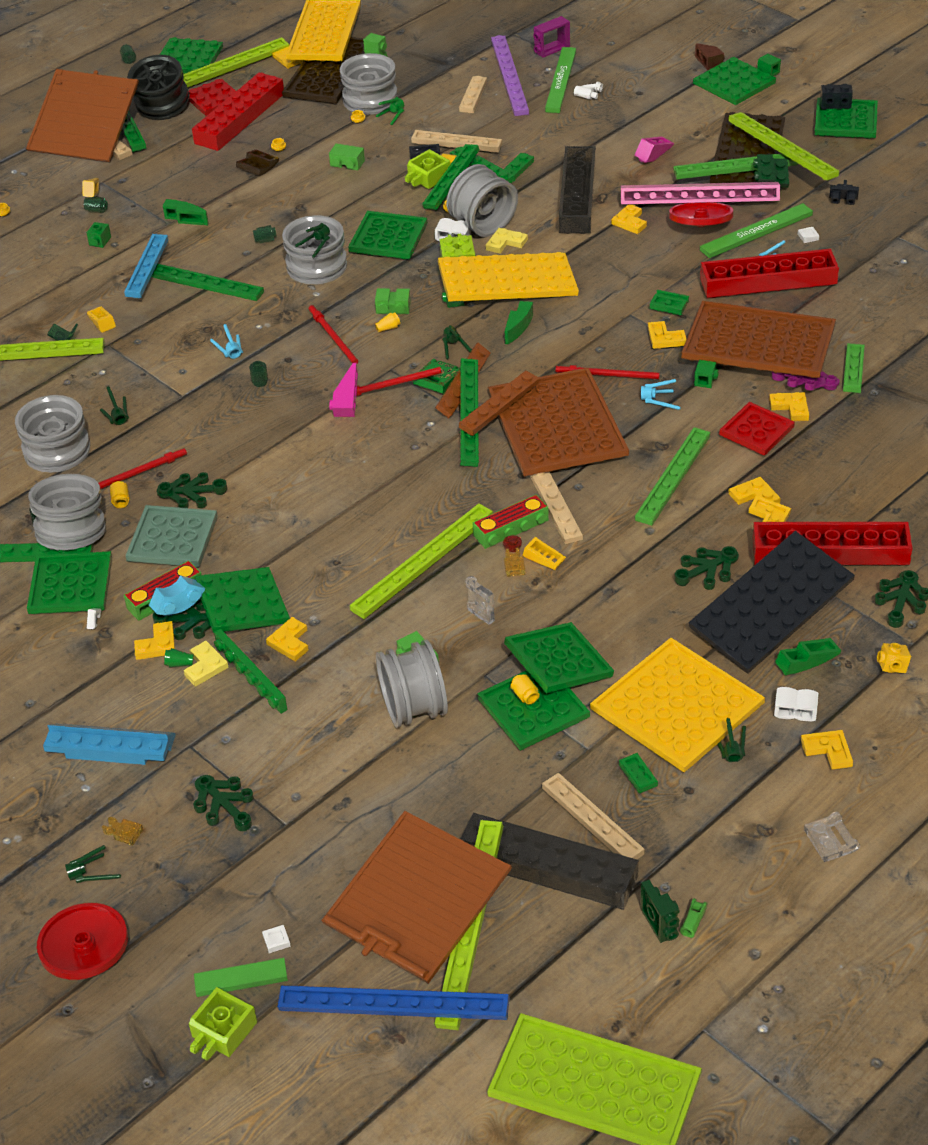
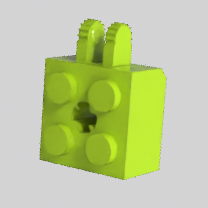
[405,149,450,189]
[439,233,475,258]
[189,987,257,1061]

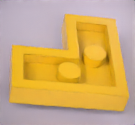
[611,204,647,234]
[648,321,687,349]
[769,392,809,421]
[729,477,781,505]
[748,495,791,522]
[266,617,309,662]
[134,621,175,660]
[801,730,853,769]

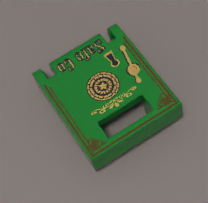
[413,359,460,393]

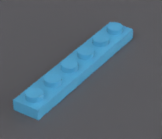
[124,234,168,298]

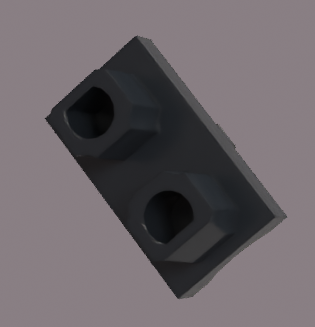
[829,180,859,205]

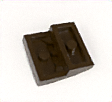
[236,150,279,176]

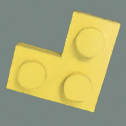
[486,228,528,253]
[184,641,229,687]

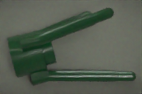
[295,223,330,258]
[442,325,472,359]
[100,386,129,425]
[717,718,746,762]
[65,845,121,883]

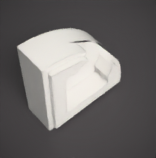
[87,608,101,629]

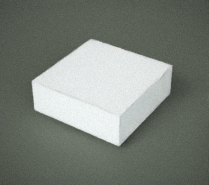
[798,227,819,243]
[262,925,291,953]

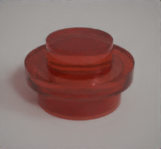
[503,535,522,552]

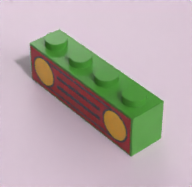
[473,494,549,549]
[124,561,202,621]

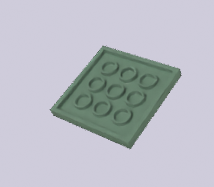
[126,505,218,567]

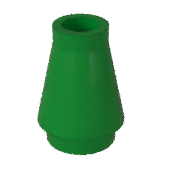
[164,648,194,668]

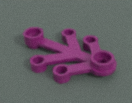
[771,371,840,390]

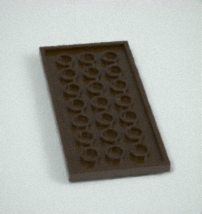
[282,37,365,104]
[710,112,785,183]

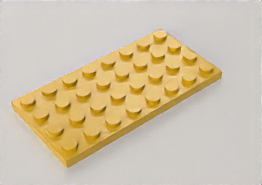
[286,0,361,62]
[438,252,579,302]

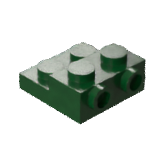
[753,154,789,188]
[640,879,680,943]

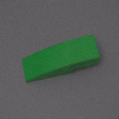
[163,199,209,226]
[505,301,533,345]
[775,638,841,675]

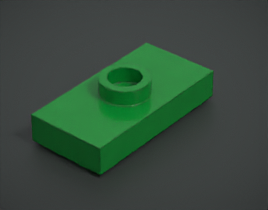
[619,753,658,794]

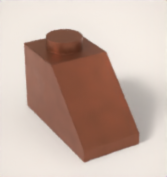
[695,43,725,70]

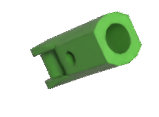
[680,898,708,938]

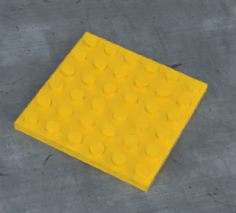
[590,638,765,773]

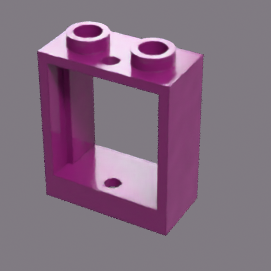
[533,16,570,58]

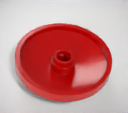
[669,202,733,227]
[37,903,128,980]

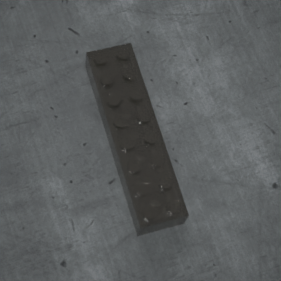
[559,146,596,234]
[460,812,639,910]

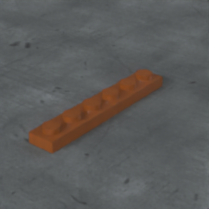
[435,342,491,419]
[459,370,539,436]

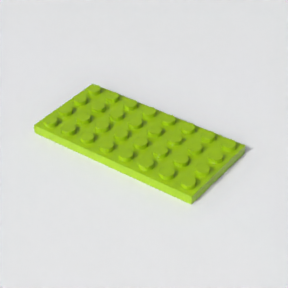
[487,1013,702,1145]

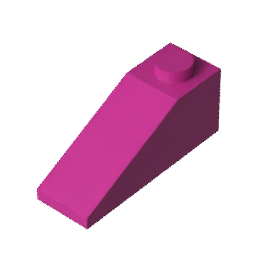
[635,136,674,163]
[329,363,358,417]

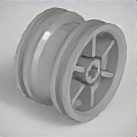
[340,53,397,115]
[446,164,518,237]
[282,215,347,284]
[15,395,90,473]
[28,474,106,550]
[376,639,448,728]

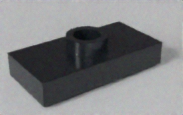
[409,144,440,159]

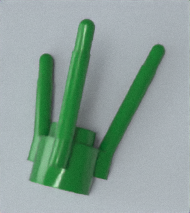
[376,97,405,125]

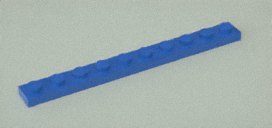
[277,985,510,1020]

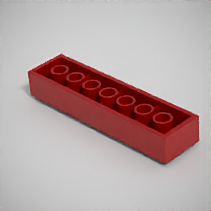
[192,72,284,151]
[700,249,839,298]
[752,522,912,565]

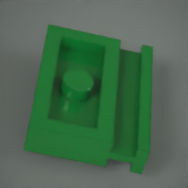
[650,290,689,315]

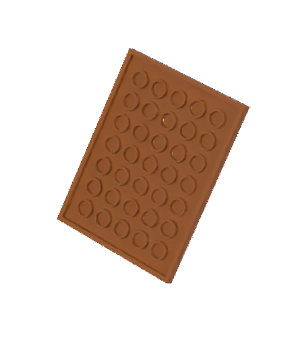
[681,301,836,378]
[488,368,629,476]

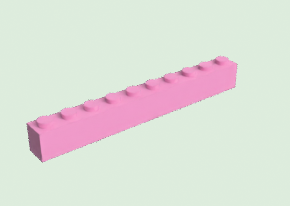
[621,182,780,204]

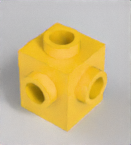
[877,643,911,673]

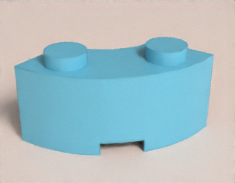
[149,575,205,615]

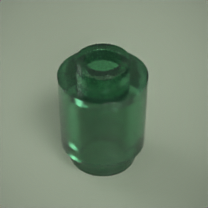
[120,44,136,64]
[84,197,108,213]
[253,225,277,243]
[249,361,268,387]

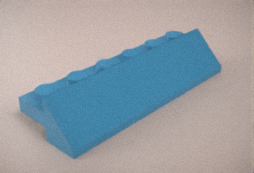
[43,723,176,765]

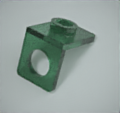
[47,323,78,341]

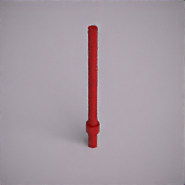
[308,305,359,364]
[555,365,660,380]
[356,367,442,397]
[98,448,187,490]

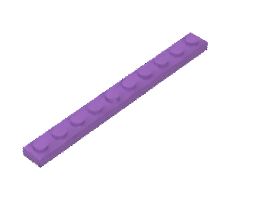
[491,35,529,116]

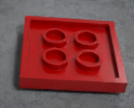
[189,78,236,116]
[719,402,795,456]

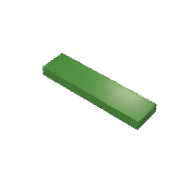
[843,343,865,393]
[194,958,288,997]

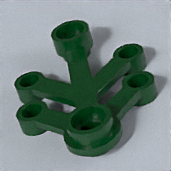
[157,472,228,508]
[675,546,739,590]
[875,570,928,628]
[152,598,211,640]
[193,775,254,831]

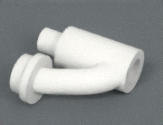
[574,81,603,100]

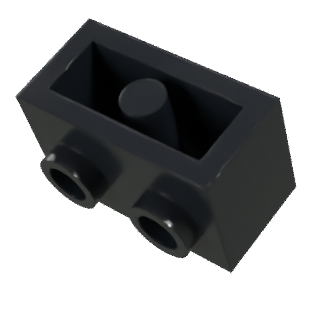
[820,84,853,109]

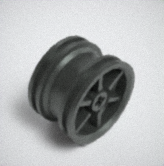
[127,55,190,120]

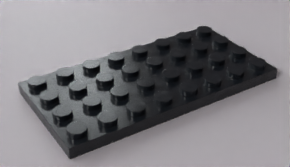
[689,531,855,674]

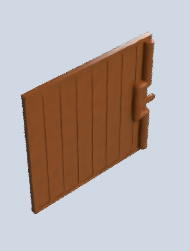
[26,69,139,162]
[321,811,512,984]

